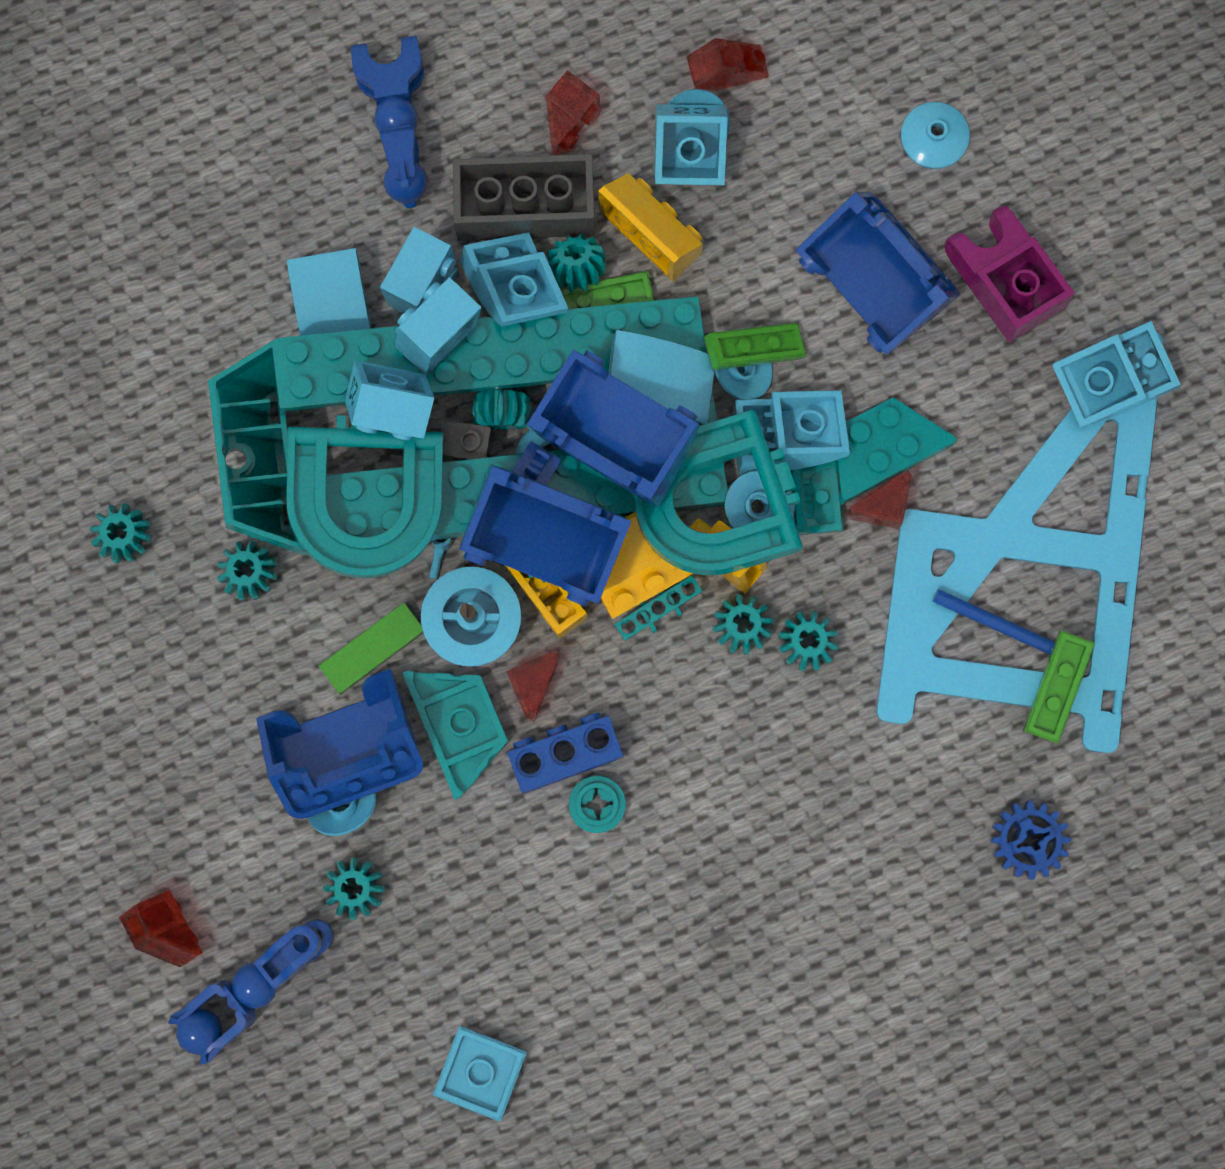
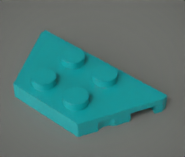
[835,397,957,505]
[402,671,509,800]

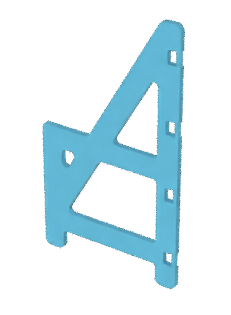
[877,333,1163,753]

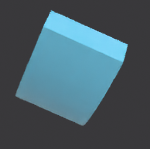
[460,232,568,327]
[286,248,372,336]
[1052,321,1181,428]
[608,330,714,426]
[731,390,850,475]

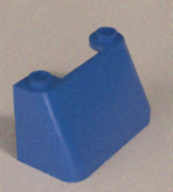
[795,192,960,355]
[527,349,700,508]
[459,464,631,606]
[256,668,424,819]

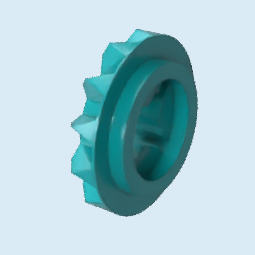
[569,776,626,833]

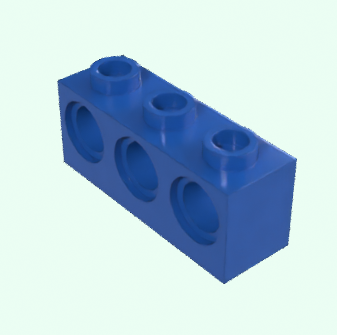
[507,712,624,794]

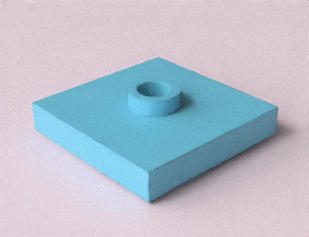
[433,1025,527,1122]

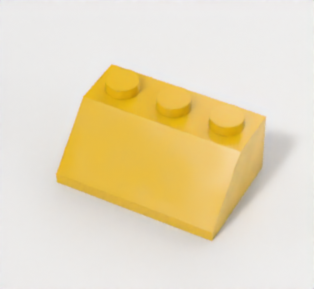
[598,173,703,282]
[600,511,693,619]

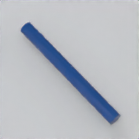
[932,589,1055,655]

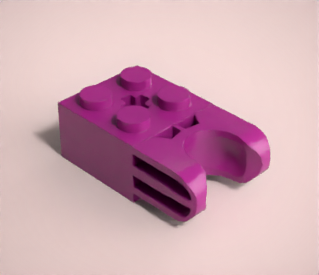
[945,206,1075,343]

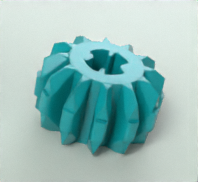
[547,233,606,293]
[471,389,532,431]
[90,503,152,564]
[217,541,277,601]
[713,594,773,655]
[778,611,839,671]
[323,858,385,920]

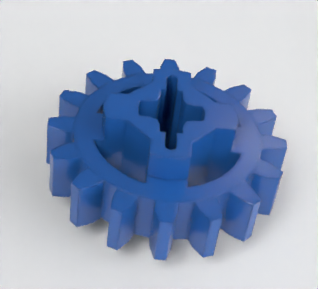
[990,801,1071,880]

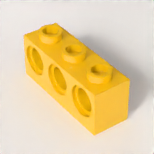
[504,565,588,639]

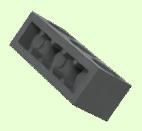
[382,418,494,462]

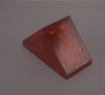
[846,470,912,529]
[506,651,561,723]

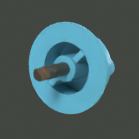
[421,567,521,667]

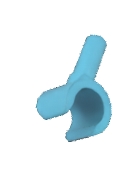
[429,538,453,579]

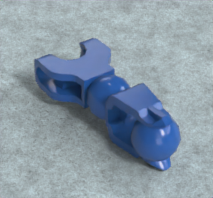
[351,35,427,208]
[168,919,334,1065]

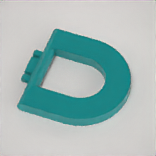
[635,410,803,575]
[286,415,443,578]

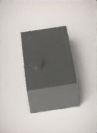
[453,154,595,241]

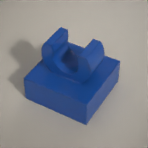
[512,441,561,485]

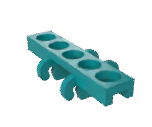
[614,575,703,641]

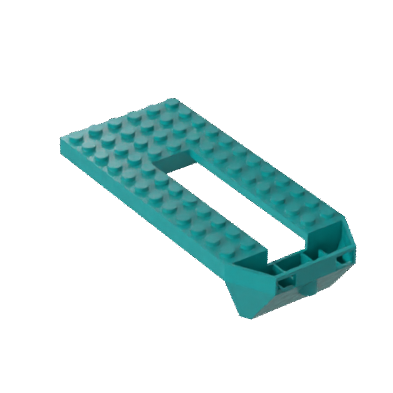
[208,296,728,555]

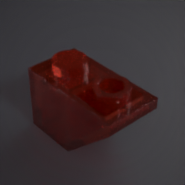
[686,38,769,91]
[546,70,601,155]
[119,889,203,967]

